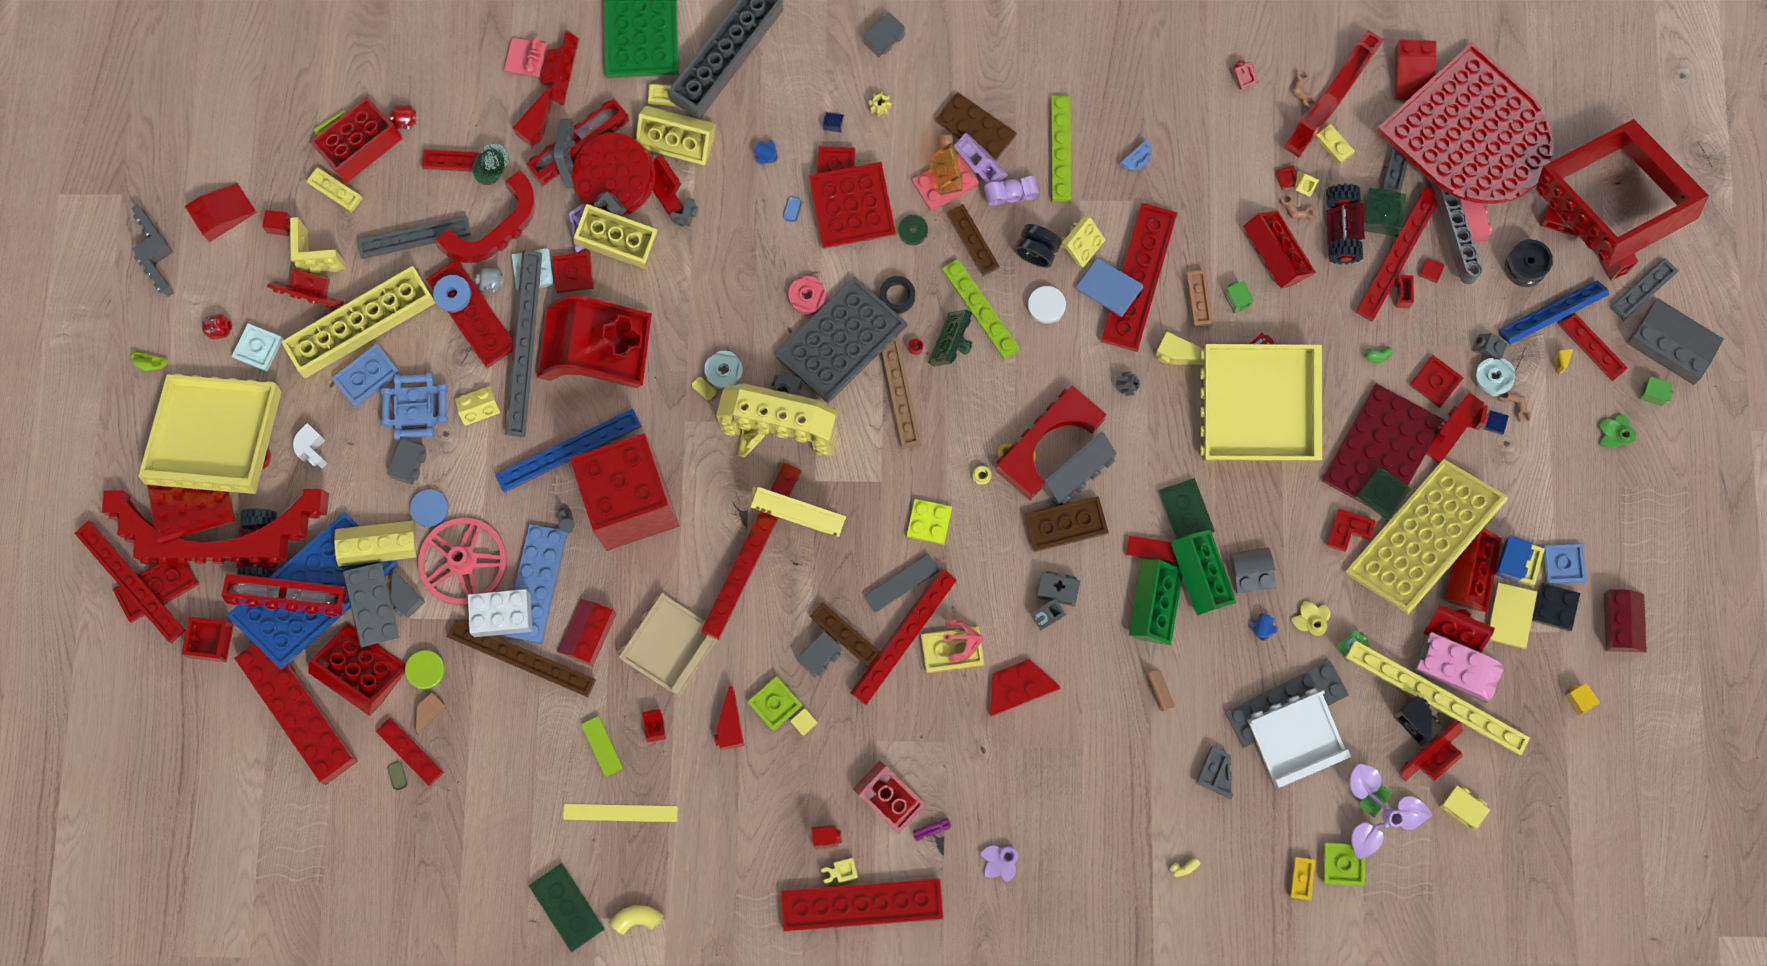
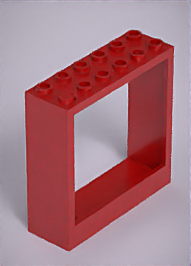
[1535,119,1709,267]

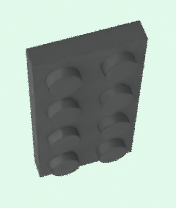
[342,563,400,647]

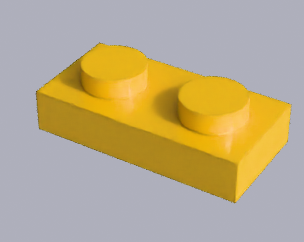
[1290,857,1316,901]

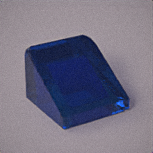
[823,112,844,133]

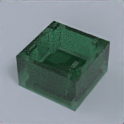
[1363,188,1406,237]

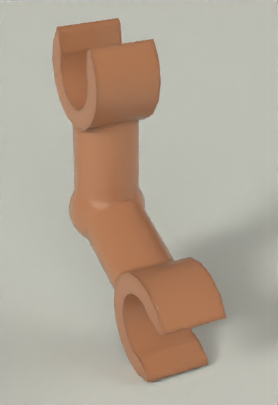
[1292,70,1315,109]
[1280,194,1316,220]
[1498,391,1531,422]

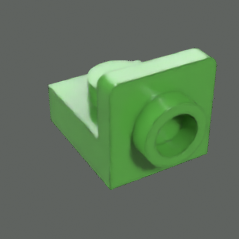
[1358,784,1392,818]

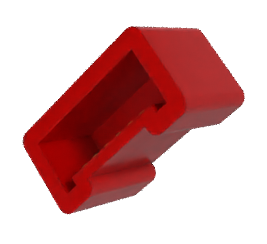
[1395,275,1414,308]

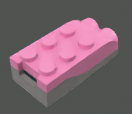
[1413,632,1504,703]

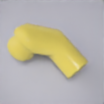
[1169,857,1200,877]

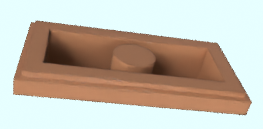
[1147,671,1175,712]

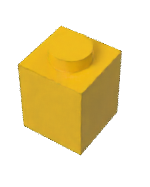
[1565,683,1600,716]

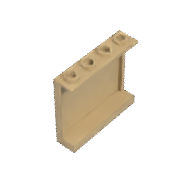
[619,592,717,697]

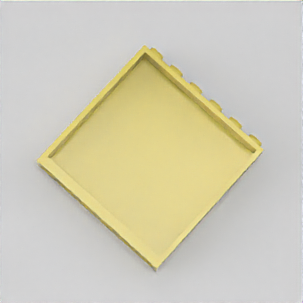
[1200,344,1322,461]
[138,374,282,494]

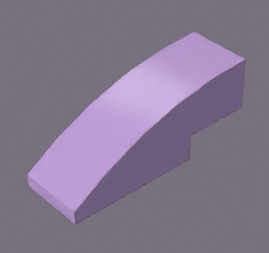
[953,133,1008,184]

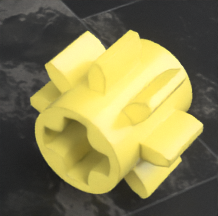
[869,92,892,117]

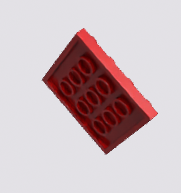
[809,161,896,249]
[147,485,235,543]

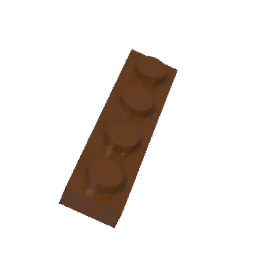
[947,204,999,277]
[810,602,880,668]

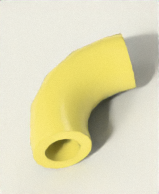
[608,905,664,935]

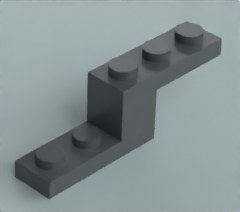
[131,204,174,297]

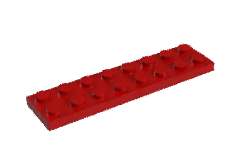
[1101,203,1178,352]
[781,879,943,932]

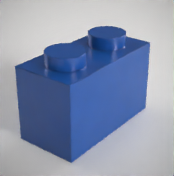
[1494,535,1534,583]

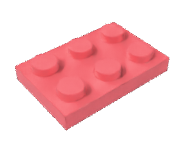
[912,153,979,211]

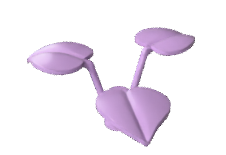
[1349,763,1432,858]

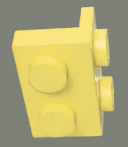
[455,386,500,426]

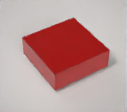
[1275,166,1297,190]
[1419,258,1445,283]

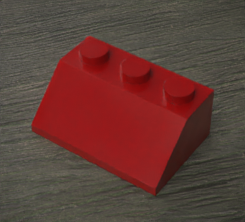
[557,599,616,667]

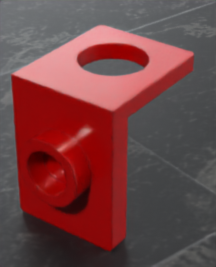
[1468,405,1489,430]

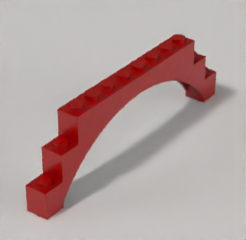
[102,489,329,564]

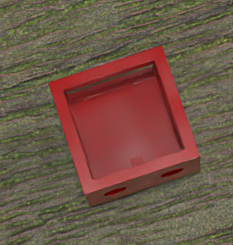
[181,616,234,663]

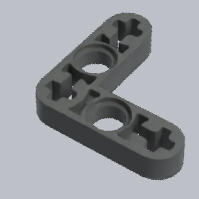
[554,118,574,189]

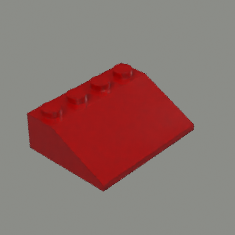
[309,97,403,184]
[308,623,406,716]

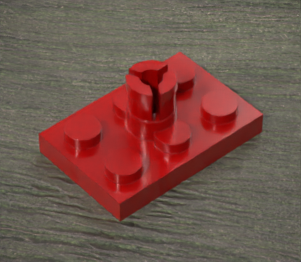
[1423,604,1495,653]

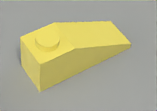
[1155,332,1204,365]

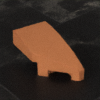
[415,693,445,735]

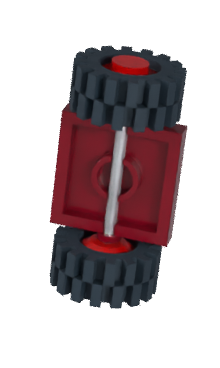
[1326,183,1365,264]

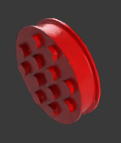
[572,132,656,216]

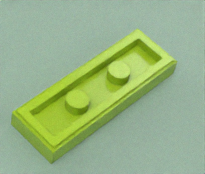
[581,716,624,778]

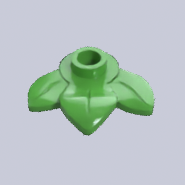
[1599,414,1636,449]

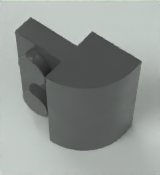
[1230,547,1276,594]

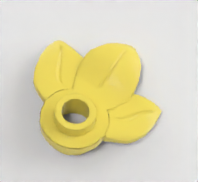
[1291,601,1330,636]

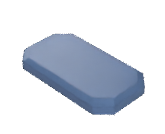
[784,197,802,222]

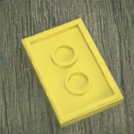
[1489,582,1537,649]
[921,626,984,673]

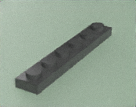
[358,216,471,259]

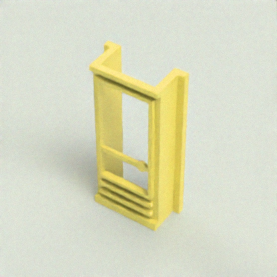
[746,486,846,537]

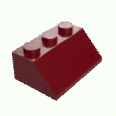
[1604,589,1647,653]

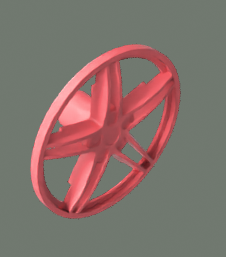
[418,518,507,605]

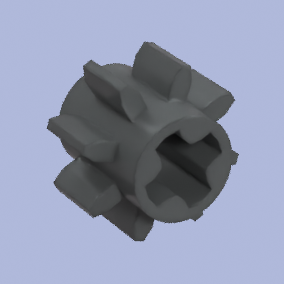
[1116,372,1140,396]

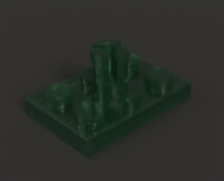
[928,309,973,366]

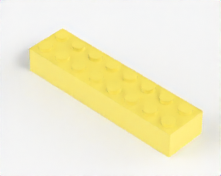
[281,266,436,379]

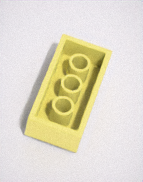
[574,204,658,269]

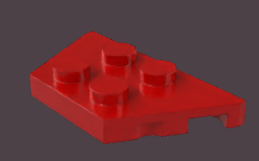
[990,659,1061,717]

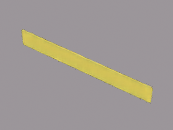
[563,804,678,822]

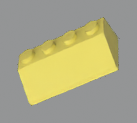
[636,106,716,165]
[334,520,417,567]

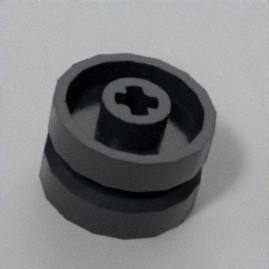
[1014,224,1062,268]
[1505,239,1553,287]

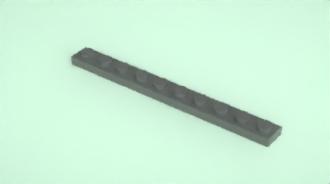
[505,250,542,438]

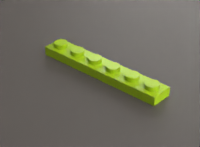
[1051,96,1071,202]
[942,259,1020,360]

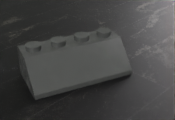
[1043,432,1116,506]

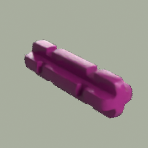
[913,818,951,841]

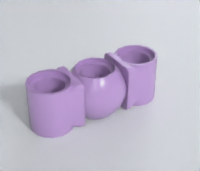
[984,176,1040,206]

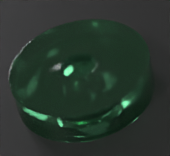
[898,215,928,245]

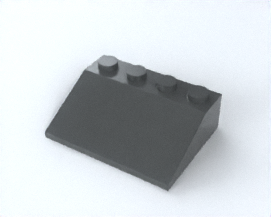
[1627,298,1724,385]

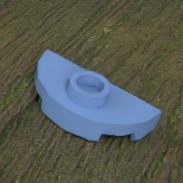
[1119,139,1152,171]

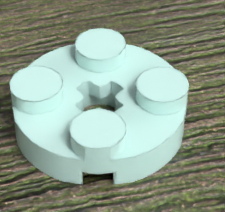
[705,351,743,389]
[1476,358,1515,396]

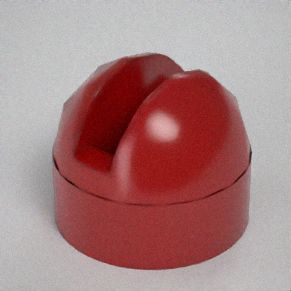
[908,338,924,355]

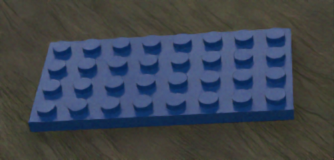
[227,512,398,670]

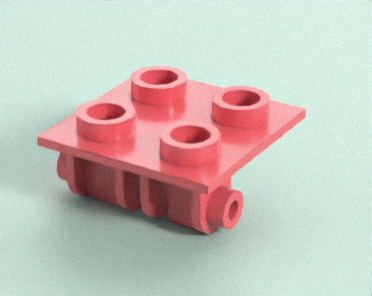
[504,37,547,77]

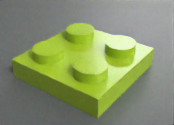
[747,676,803,732]
[1323,843,1365,886]

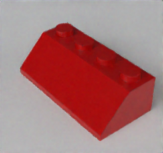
[1243,211,1316,289]
[1446,528,1502,612]

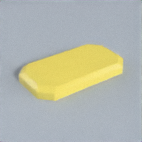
[692,377,716,400]

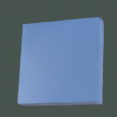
[1542,543,1587,584]

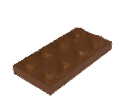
[935,92,1017,161]
[1024,496,1109,552]

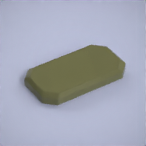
[388,763,408,791]

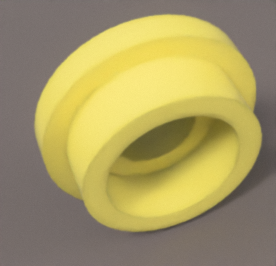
[972,466,992,485]

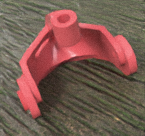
[943,620,984,662]

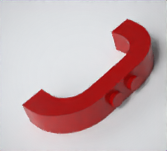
[435,170,535,263]

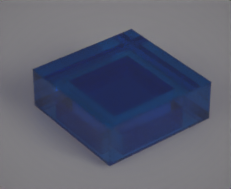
[1484,410,1509,435]

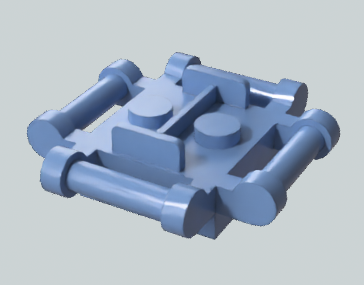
[380,372,448,440]

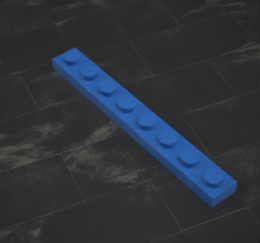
[495,409,642,493]

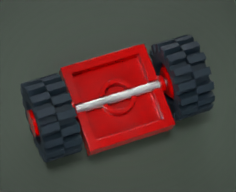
[236,508,277,578]

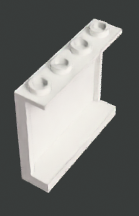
[1247,688,1351,788]

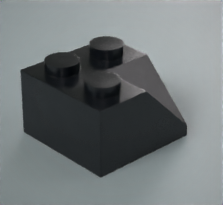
[1393,696,1442,746]

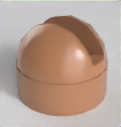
[938,135,953,149]

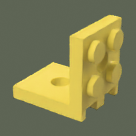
[290,217,345,274]

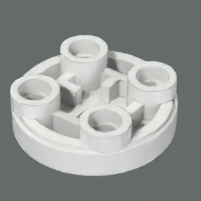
[1028,286,1066,324]

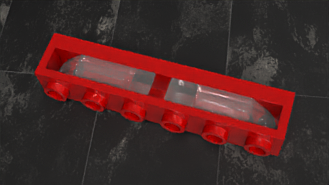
[526,98,630,187]
[221,573,347,617]

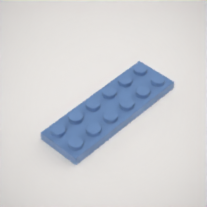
[503,524,568,644]

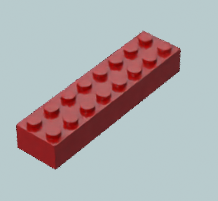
[234,644,358,785]

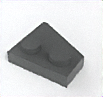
[1196,747,1233,799]

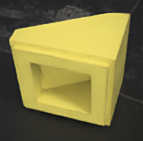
[1295,170,1319,197]

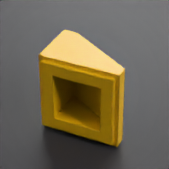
[1554,349,1573,374]

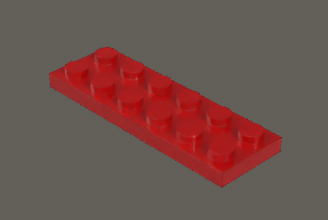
[425,260,514,369]

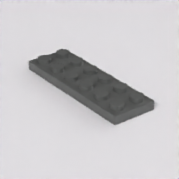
[1225,660,1349,748]

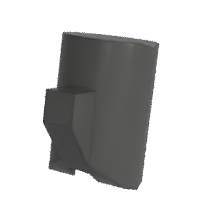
[557,508,575,533]

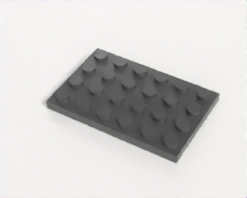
[775,277,908,404]

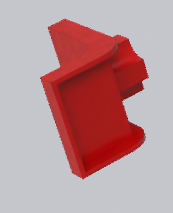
[536,295,652,388]

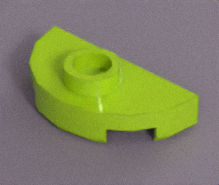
[131,351,168,371]

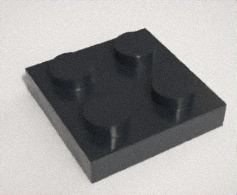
[1532,583,1580,631]

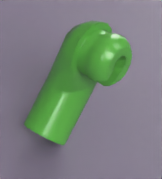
[1364,346,1394,364]

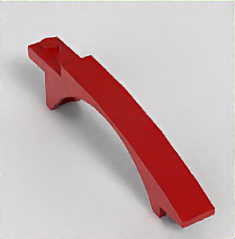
[1284,30,1384,158]

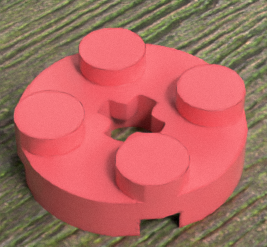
[788,276,826,314]

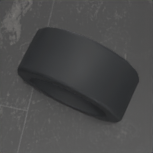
[880,276,915,314]

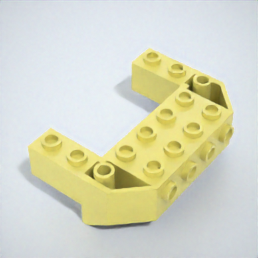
[716,384,839,457]

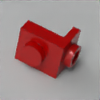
[642,709,666,743]

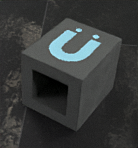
[1030,599,1066,631]

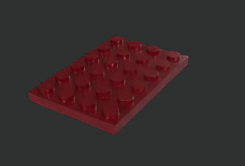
[1322,383,1445,518]

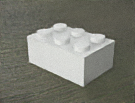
[468,589,533,637]

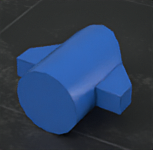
[753,140,778,165]
[1250,614,1278,641]

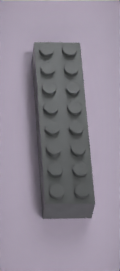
[668,0,784,120]

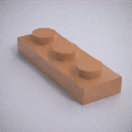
[1186,270,1214,328]

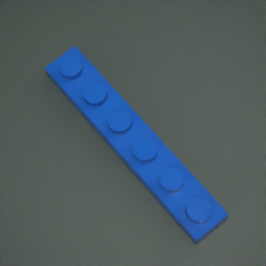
[1499,280,1609,344]

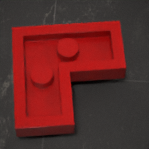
[1327,509,1376,552]

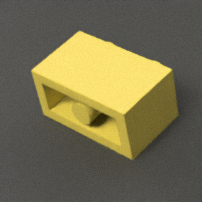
[1439,786,1490,831]

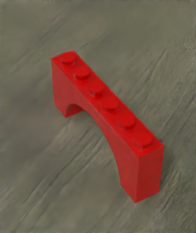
[996,386,1107,501]

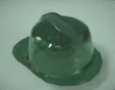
[472,143,509,185]

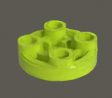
[405,650,445,690]

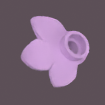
[980,845,1018,882]

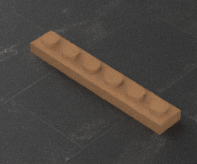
[882,336,921,449]

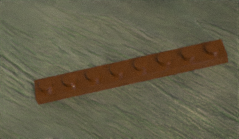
[447,619,596,698]

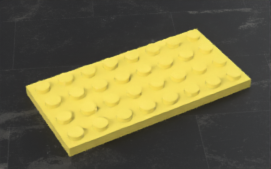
[1345,459,1508,614]

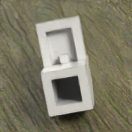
[293,423,327,468]

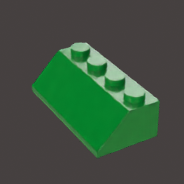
[1171,529,1237,616]
[1128,560,1183,645]

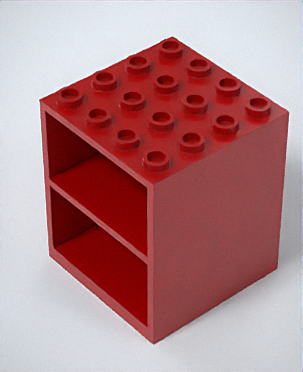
[570,433,680,551]

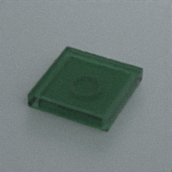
[1356,466,1411,520]

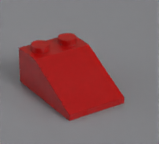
[1395,39,1437,100]
[184,183,257,242]
[853,760,926,833]

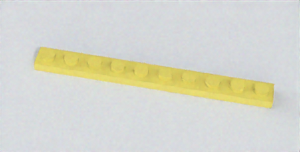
[1345,640,1530,755]

